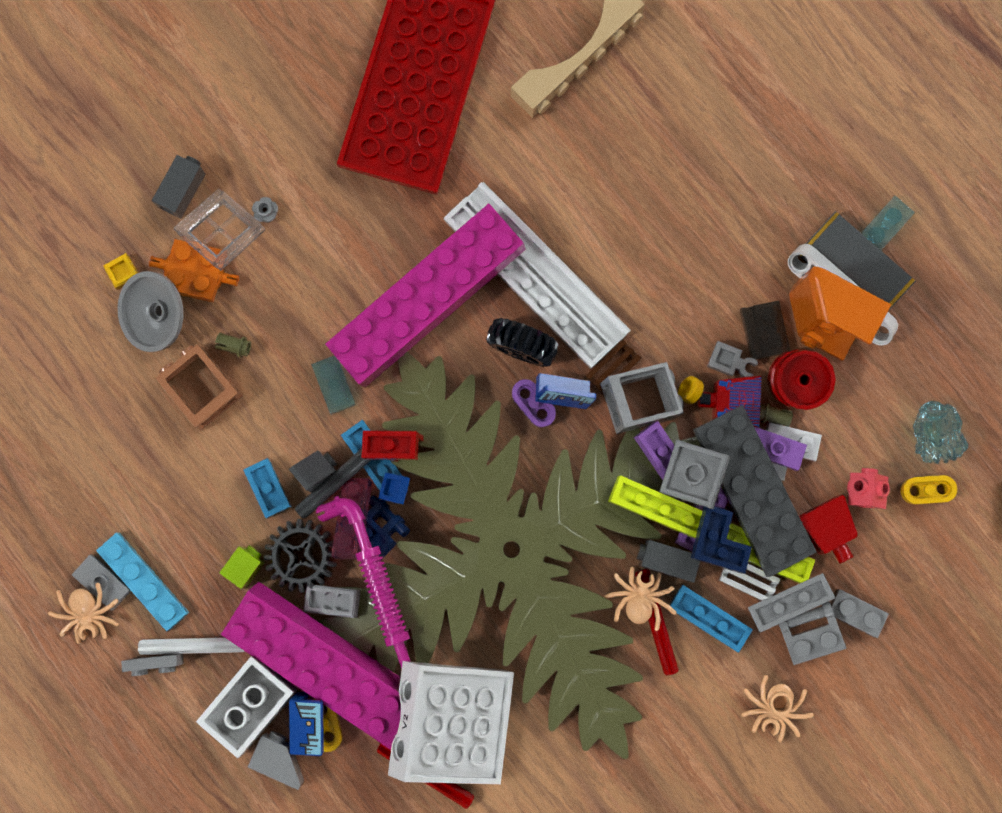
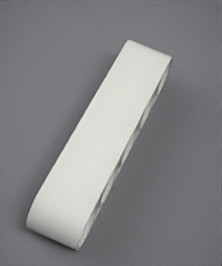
[788,244,898,346]

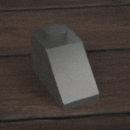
[289,450,337,493]

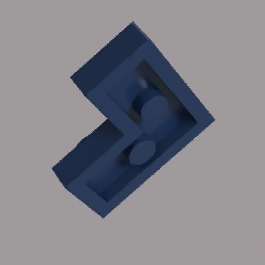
[691,506,752,574]

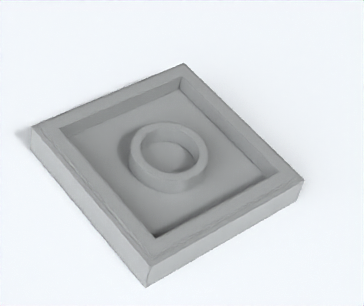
[659,440,730,509]

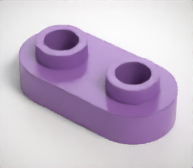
[512,379,556,428]

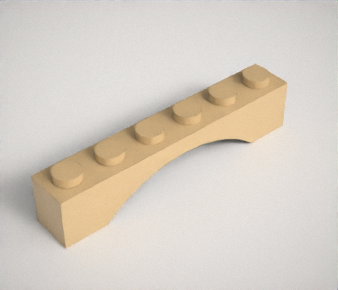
[511,0,645,118]

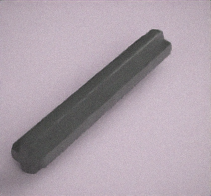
[295,448,372,518]

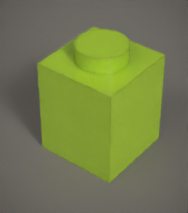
[220,545,265,589]

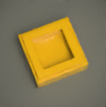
[103,253,138,290]

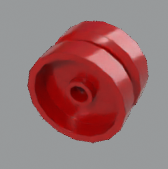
[767,349,836,410]

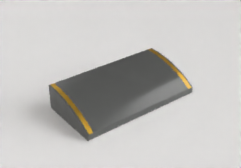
[798,211,916,311]

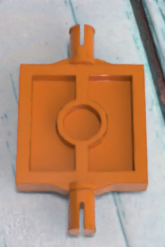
[149,239,240,303]

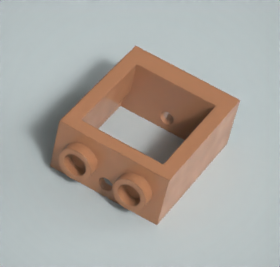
[155,344,243,430]

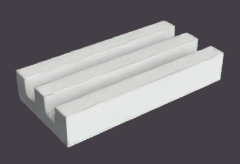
[719,564,780,601]

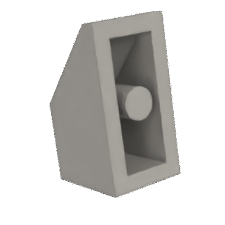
[248,731,305,790]

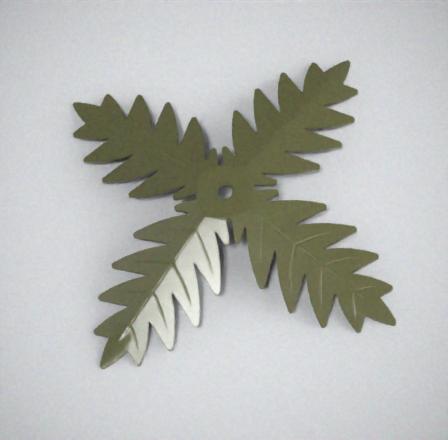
[318,352,701,759]

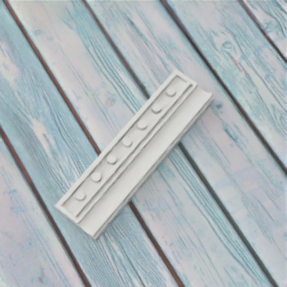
[444,182,631,369]

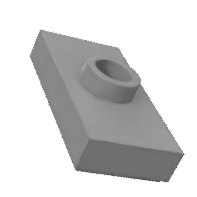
[72,554,131,611]
[304,584,361,618]

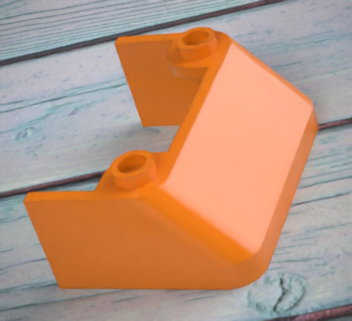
[789,266,892,361]

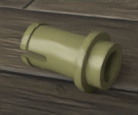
[215,332,251,358]
[760,403,793,427]

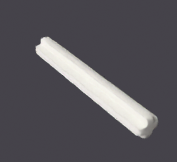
[138,638,245,655]

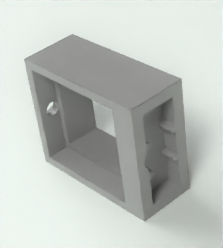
[600,362,684,434]

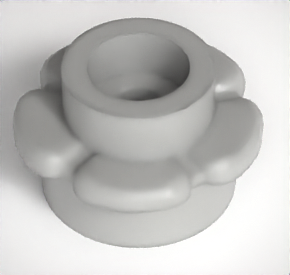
[252,197,278,222]

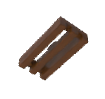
[585,340,641,396]

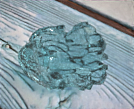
[913,401,969,464]

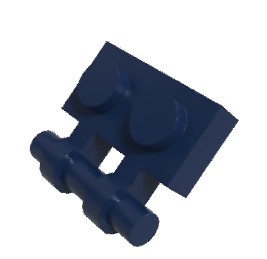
[341,495,410,560]

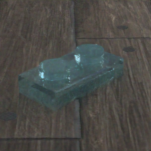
[861,196,915,250]
[311,355,356,415]

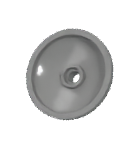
[118,271,184,352]

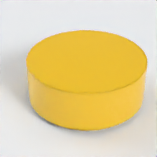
[678,376,704,404]

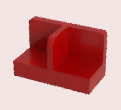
[361,431,424,462]

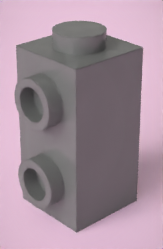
[152,155,206,219]
[636,540,700,583]

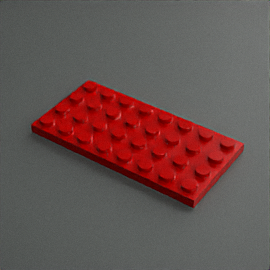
[337,0,496,195]

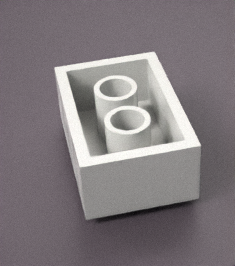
[196,656,298,758]

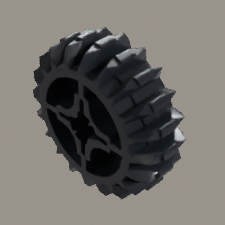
[486,318,559,367]

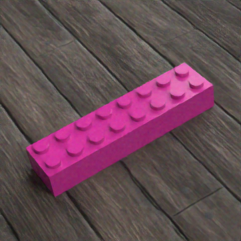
[325,203,526,388]
[221,582,401,750]

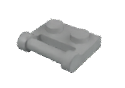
[779,601,847,665]

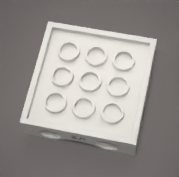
[388,661,514,784]

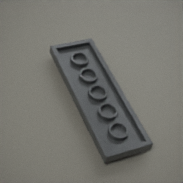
[693,405,817,577]

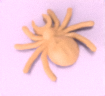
[604,566,677,631]
[48,583,119,644]
[741,675,814,742]

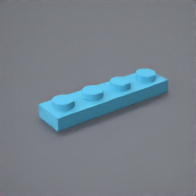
[96,532,190,631]

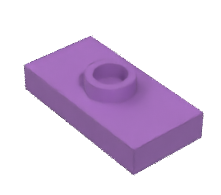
[755,427,807,471]

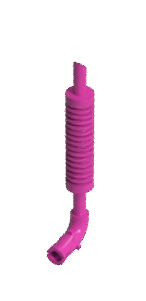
[316,496,411,669]

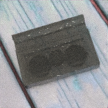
[740,301,790,360]

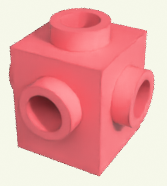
[847,468,890,509]

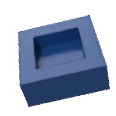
[378,472,410,505]

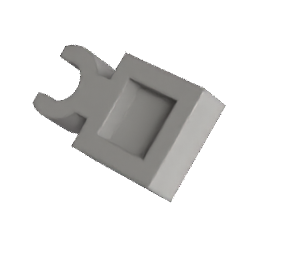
[707,341,758,377]

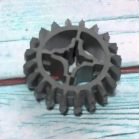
[264,519,338,593]

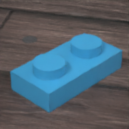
[243,458,292,519]

